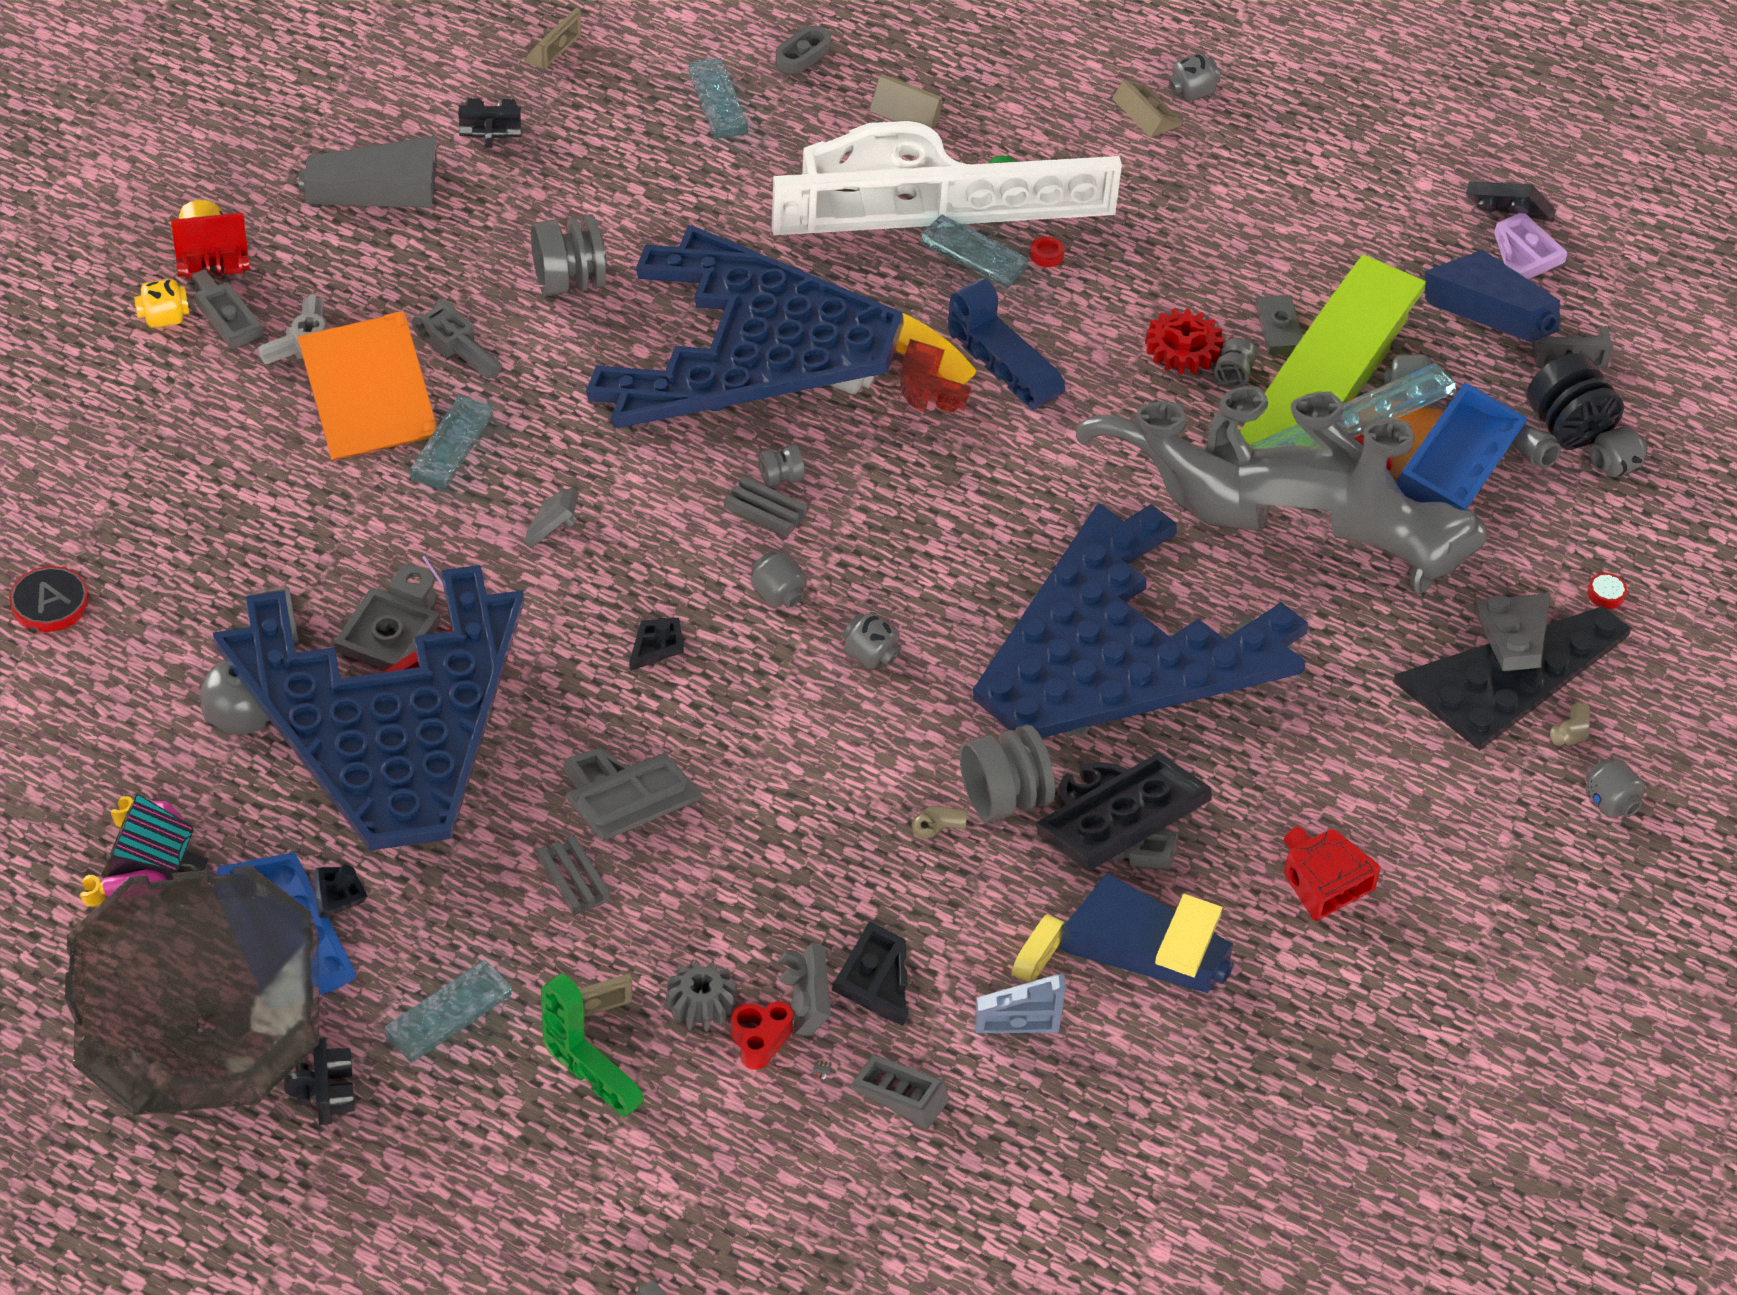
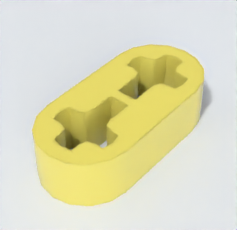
[1012,914,1066,983]

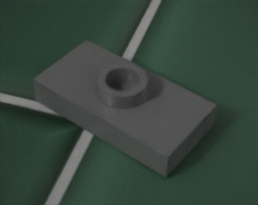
[1255,295,1303,355]

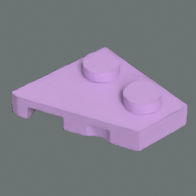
[1494,213,1568,279]

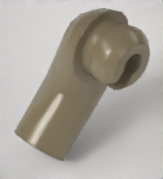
[1550,703,1590,746]
[912,806,968,839]

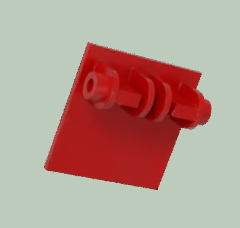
[171,213,250,280]

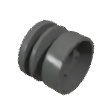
[531,214,607,296]
[959,724,1055,823]

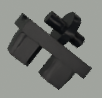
[458,98,522,148]
[284,1038,355,1125]

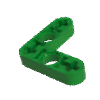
[541,973,644,1117]

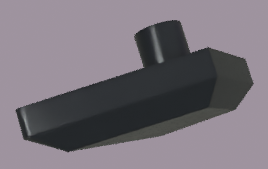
[629,617,684,670]
[313,864,368,919]

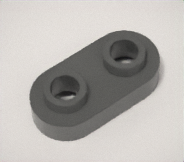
[775,26,831,74]

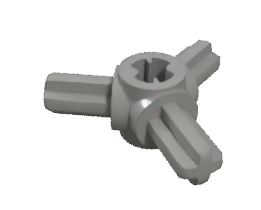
[258,294,330,364]

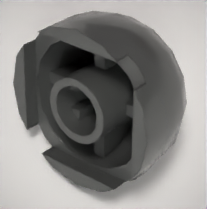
[200,660,270,734]

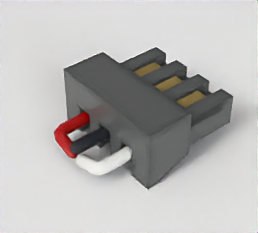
[813,1060,832,1079]

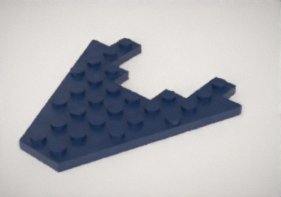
[586,225,904,428]
[973,503,1308,738]
[213,565,524,851]

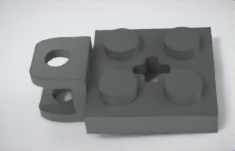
[334,564,441,670]

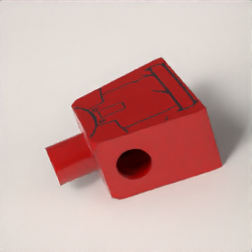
[1283,826,1381,922]

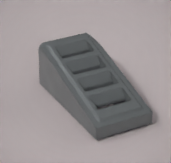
[851,1054,949,1129]

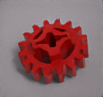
[1145,308,1224,375]

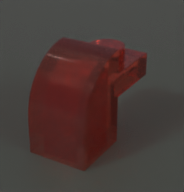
[900,339,971,413]

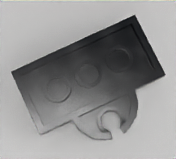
[1036,752,1212,871]

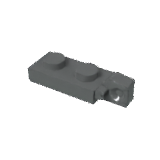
[192,269,264,350]

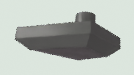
[524,487,579,548]

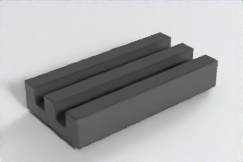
[724,476,807,536]
[537,835,610,916]

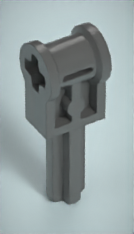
[412,299,503,379]

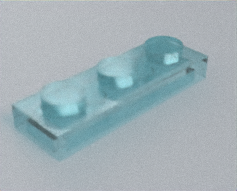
[689,58,748,139]
[921,214,1028,288]
[410,395,493,490]
[384,960,512,1063]

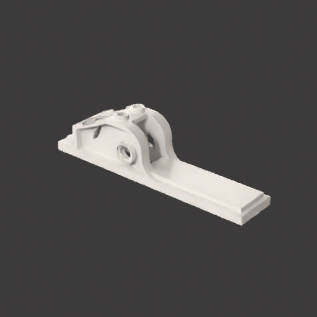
[772,121,1122,235]

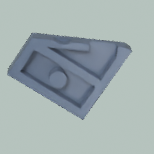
[975,974,1066,1033]

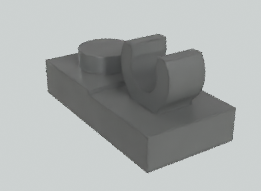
[778,943,831,1036]

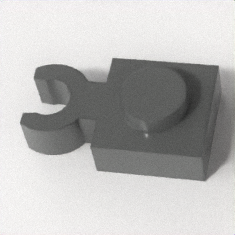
[1110,830,1178,870]

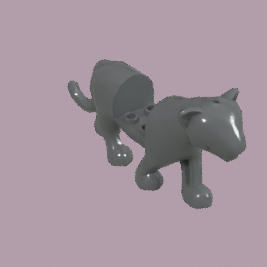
[1076,386,1488,594]

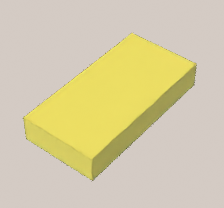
[1155,894,1223,978]

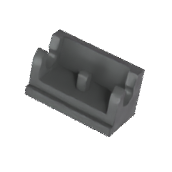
[1532,326,1613,368]

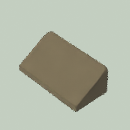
[524,8,581,69]
[870,74,942,129]
[1112,80,1183,137]
[579,973,632,1017]

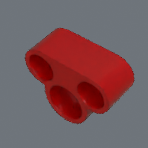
[731,1001,793,1070]

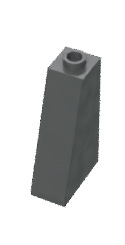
[299,137,437,208]

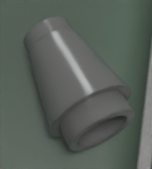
[1512,424,1561,468]

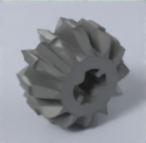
[666,959,737,1032]

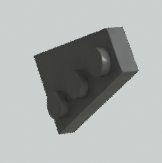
[1475,593,1550,671]

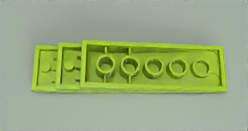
[1240,254,1426,449]

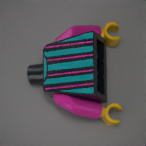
[79,794,208,907]

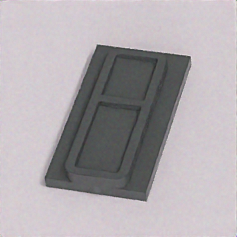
[566,752,702,841]

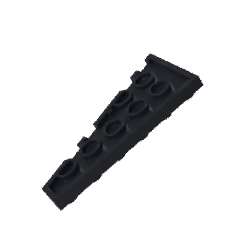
[1393,606,1632,751]

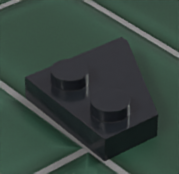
[1466,181,1556,222]
[831,921,909,1025]

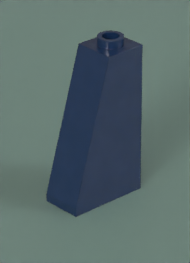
[1425,250,1560,342]
[1060,873,1234,993]

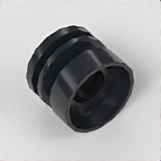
[1526,353,1625,450]

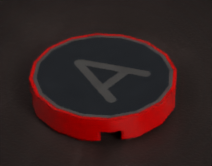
[9,566,89,632]

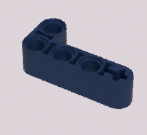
[948,278,1065,410]

